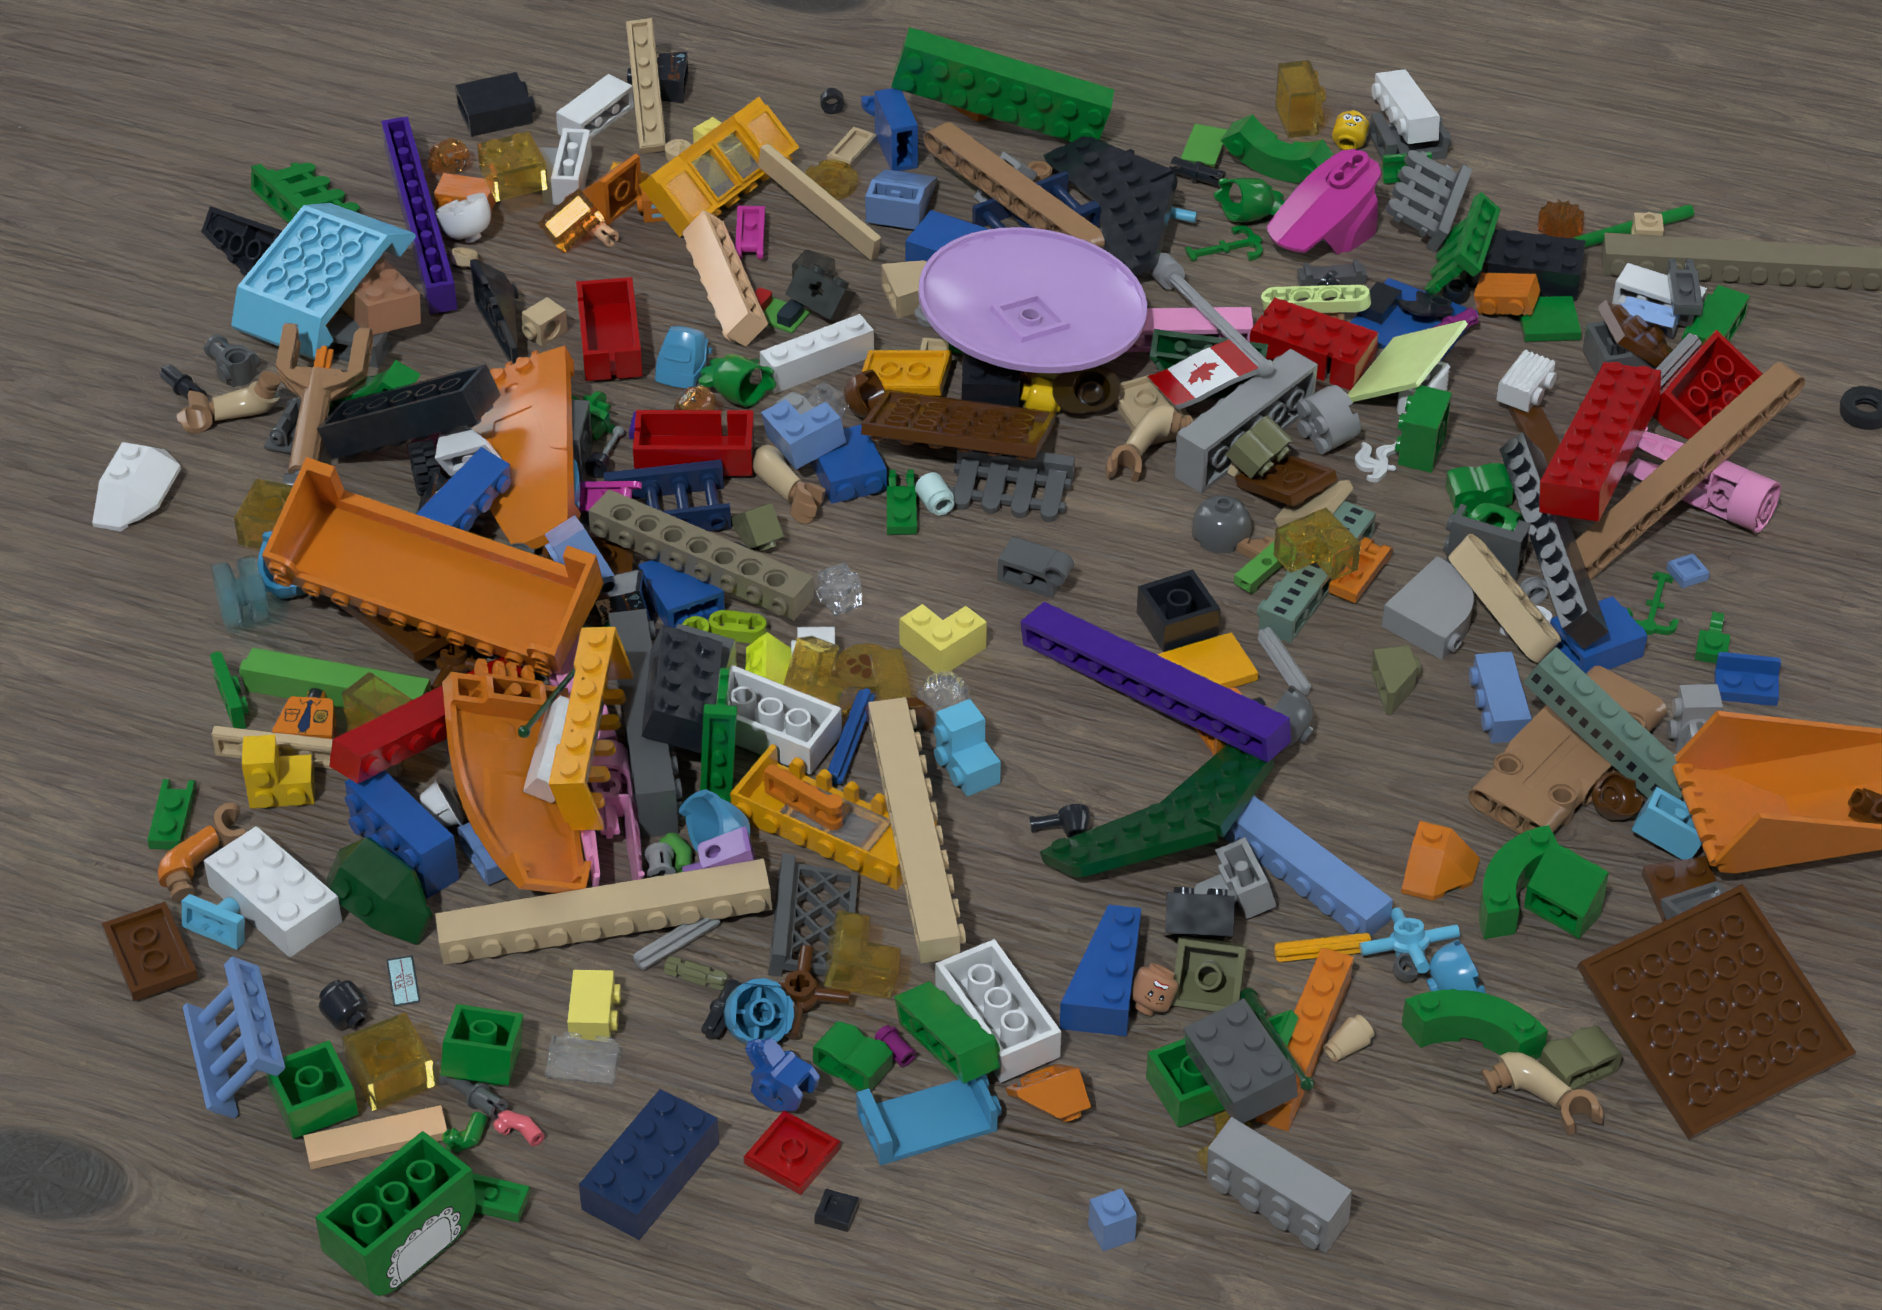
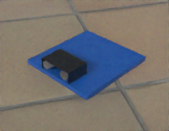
[1350,278,1478,361]

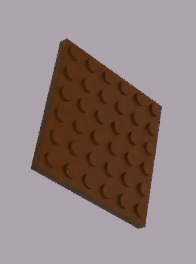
[1577,884,1856,1140]

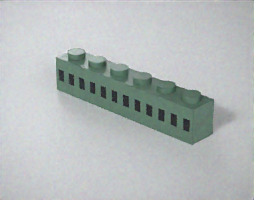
[1257,501,1376,643]
[1523,647,1682,799]

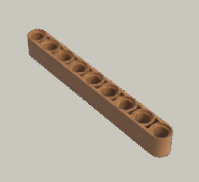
[923,121,1105,248]

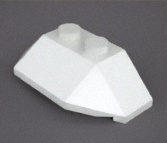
[92,442,181,532]

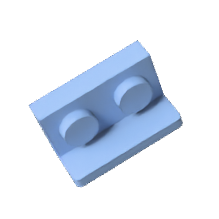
[1620,296,1681,338]

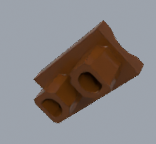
[1848,788,1882,824]

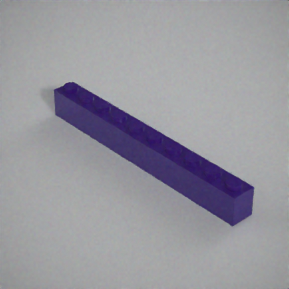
[381,116,457,314]
[1020,602,1291,763]

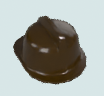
[1052,366,1120,413]

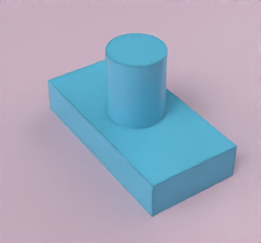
[182,894,245,950]

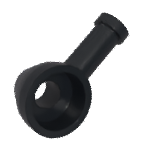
[1029,804,1090,838]

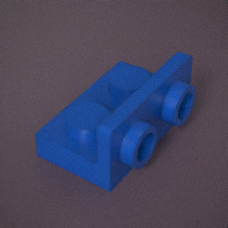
[1714,652,1781,706]

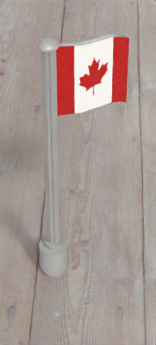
[1147,253,1274,410]

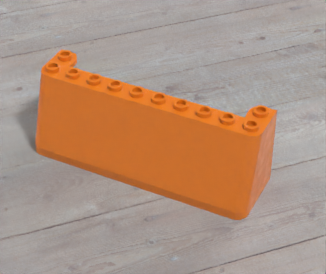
[262,457,603,676]

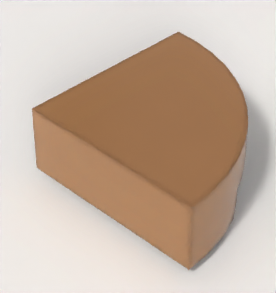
[1236,536,1276,559]

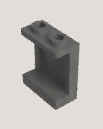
[1369,112,1451,160]
[1443,504,1531,582]

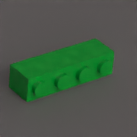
[894,981,1000,1084]

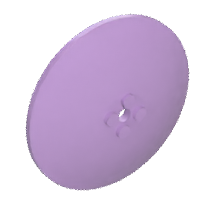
[918,227,1147,373]

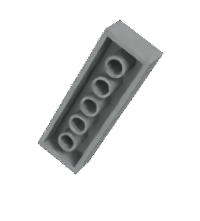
[1175,349,1318,494]

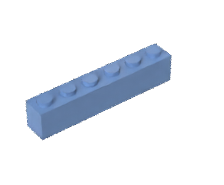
[1224,795,1393,936]

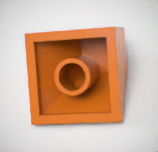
[581,154,641,225]

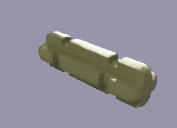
[664,955,728,991]

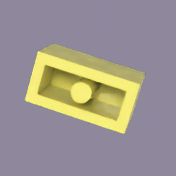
[567,970,621,1045]

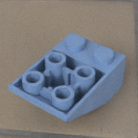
[865,169,938,229]

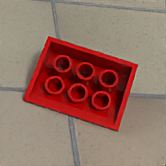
[1652,330,1763,439]

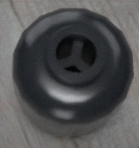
[319,980,369,1030]

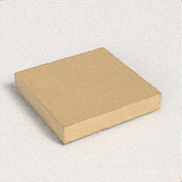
[1274,480,1353,528]

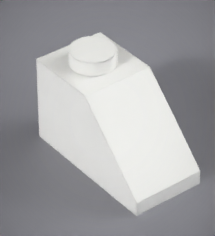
[435,426,502,476]

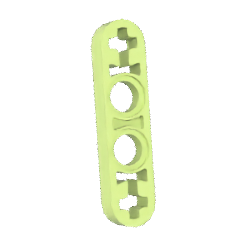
[1261,285,1371,313]

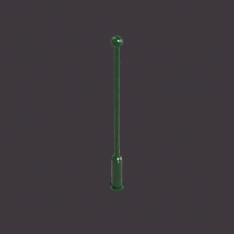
[518,621,610,738]
[1240,987,1314,1091]

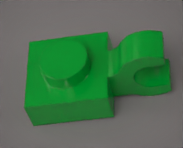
[1694,611,1730,664]

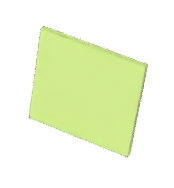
[1347,320,1468,402]

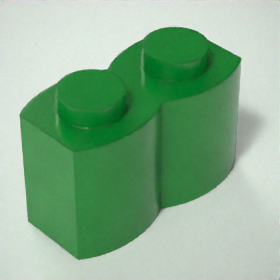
[1446,463,1513,511]
[813,1021,893,1091]

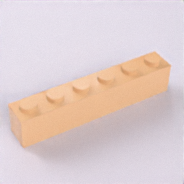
[682,210,768,347]

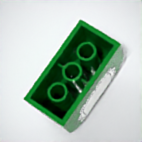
[315,1131,476,1296]

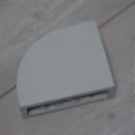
[1382,556,1474,660]

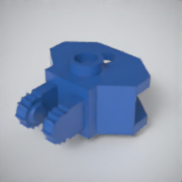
[745,1038,820,1111]

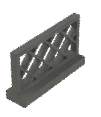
[768,853,858,979]

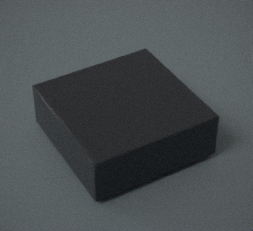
[814,1189,859,1232]

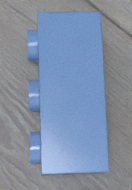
[1468,651,1532,743]

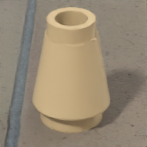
[1323,1015,1375,1062]

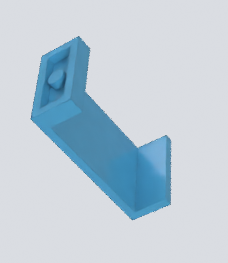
[856,1074,1002,1166]

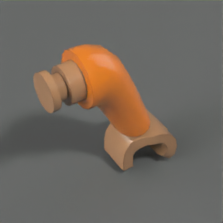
[157,803,246,902]

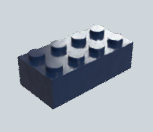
[579,1089,719,1240]

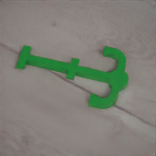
[1185,226,1263,261]
[1626,571,1679,635]

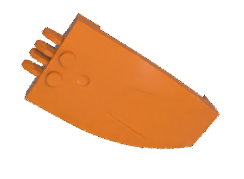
[471,345,581,549]
[442,658,592,893]

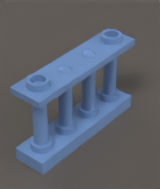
[182,956,285,1119]

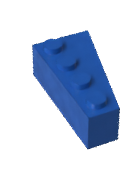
[1059,905,1142,1036]

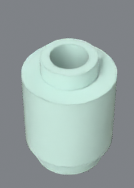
[915,472,954,516]

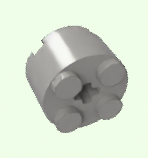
[1296,385,1361,455]

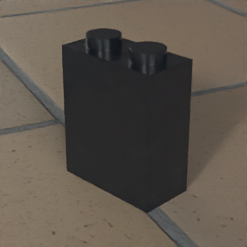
[455,72,536,137]

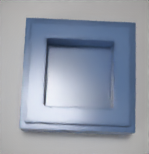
[1666,553,1710,588]

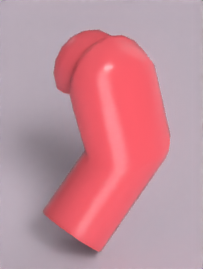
[493,1110,545,1146]

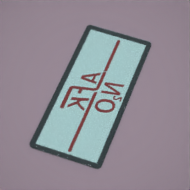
[386,955,420,1006]

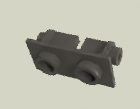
[264,398,301,453]

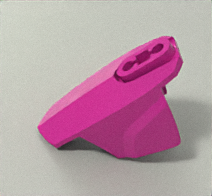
[1267,149,1381,255]

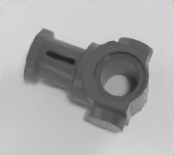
[204,334,260,388]

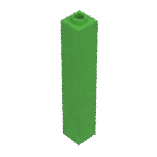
[239,647,432,715]

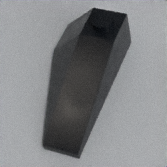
[201,206,282,276]
[470,259,519,364]

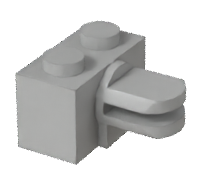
[1667,684,1723,751]
[1194,837,1276,919]

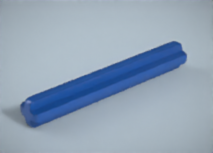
[828,688,875,786]

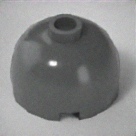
[1192,495,1251,553]
[1273,685,1314,749]

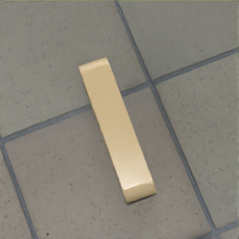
[1448,534,1561,663]

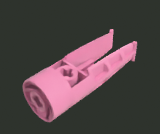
[1623,427,1781,533]
[580,739,644,887]

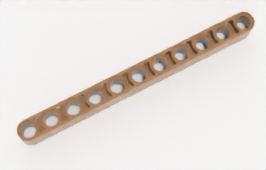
[1576,362,1805,580]

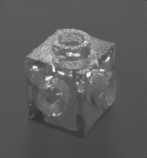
[815,562,862,616]

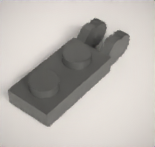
[1667,258,1703,316]

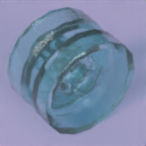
[210,555,269,630]

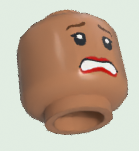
[1131,963,1178,1016]

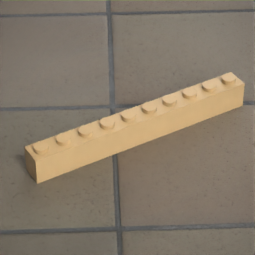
[868,697,966,963]
[435,859,772,965]

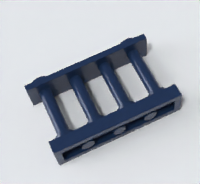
[972,171,1101,229]
[603,459,731,531]

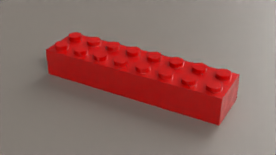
[1539,362,1661,522]

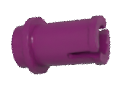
[875,1025,917,1068]

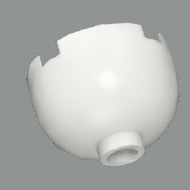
[435,193,491,243]

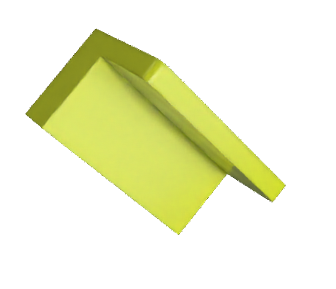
[745,632,794,689]

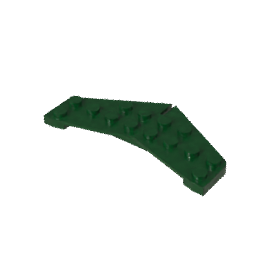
[1040,743,1274,878]

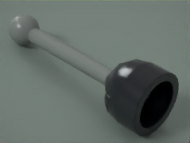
[585,426,624,478]

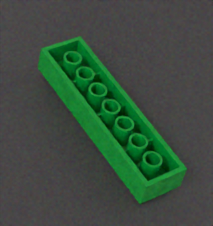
[891,27,1115,142]

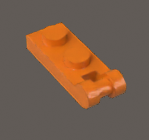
[1328,537,1393,603]
[764,764,843,830]

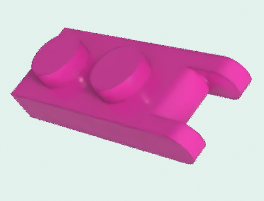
[735,206,765,259]
[578,481,642,513]

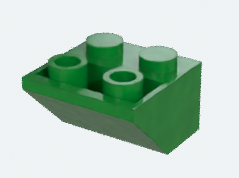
[1524,841,1609,939]

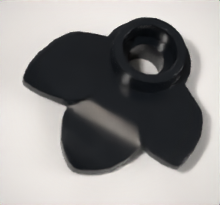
[1397,291,1453,320]

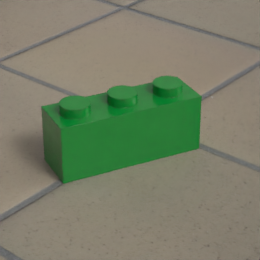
[1682,285,1750,343]

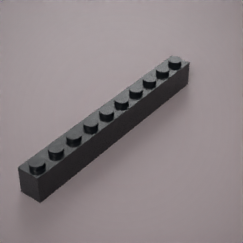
[1499,432,1609,649]

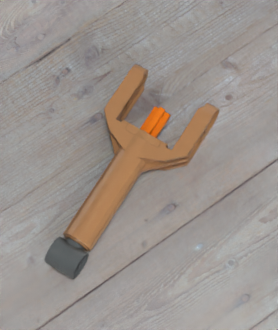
[276,323,373,499]

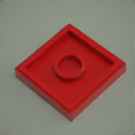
[743,1110,841,1195]

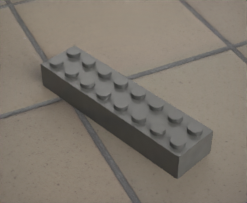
[609,609,684,838]

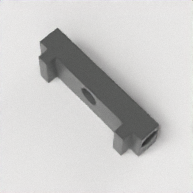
[1297,259,1367,286]

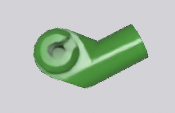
[659,832,692,873]

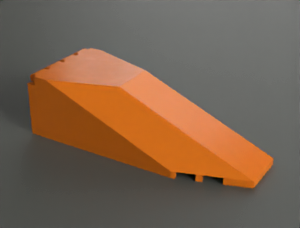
[1672,711,1882,873]

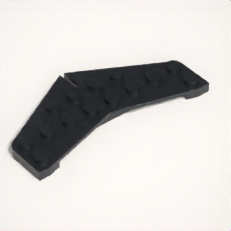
[1043,136,1178,276]

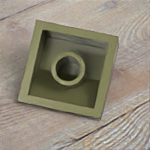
[1171,936,1247,1012]

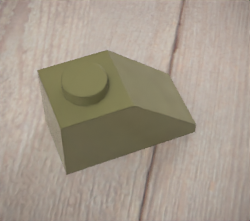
[731,503,784,551]
[1371,645,1421,715]

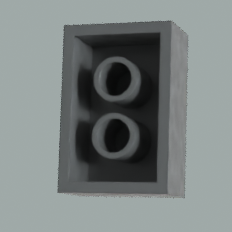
[1183,998,1298,1123]

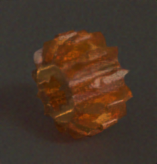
[1537,199,1585,238]

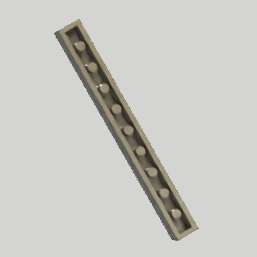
[1601,233,1882,291]

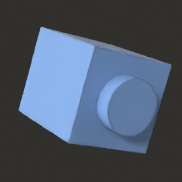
[1088,1188,1137,1251]

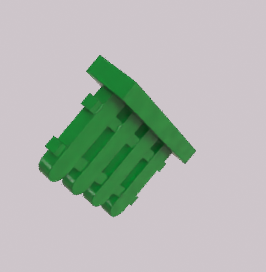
[251,162,360,224]
[1424,192,1501,295]
[700,668,737,803]

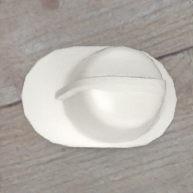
[420,778,464,828]

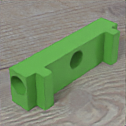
[1234,537,1295,594]

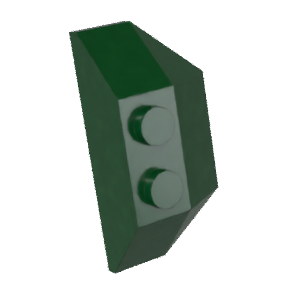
[1150,329,1268,399]
[326,837,433,945]

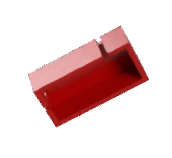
[576,277,643,381]
[1250,297,1379,391]
[633,410,755,476]

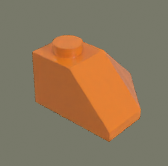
[1401,821,1480,901]
[1005,1063,1091,1122]

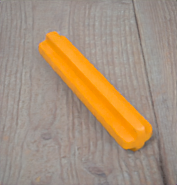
[1274,932,1372,962]

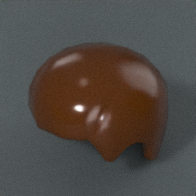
[1592,772,1644,820]

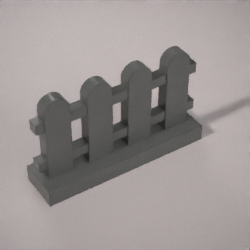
[1385,150,1472,252]
[949,450,1075,522]

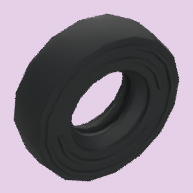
[1840,386,1882,430]

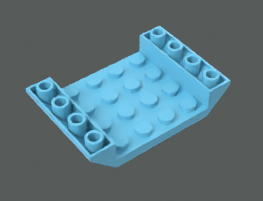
[231,203,416,360]

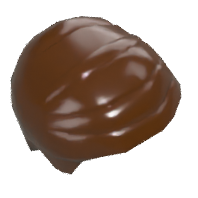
[844,370,885,418]

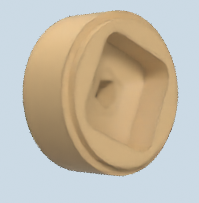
[665,139,691,161]
[449,247,478,268]

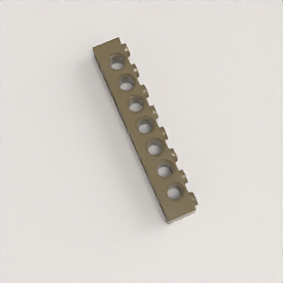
[589,489,814,620]

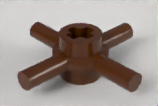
[425,643,489,690]
[750,945,851,1039]

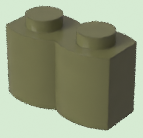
[1225,415,1293,479]
[1540,1026,1622,1090]

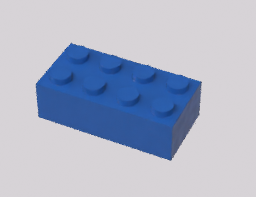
[345,770,459,899]

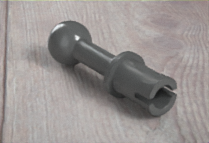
[429,1059,508,1120]

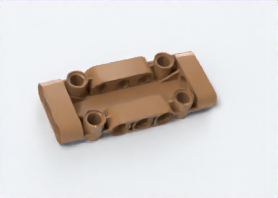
[1468,666,1667,834]

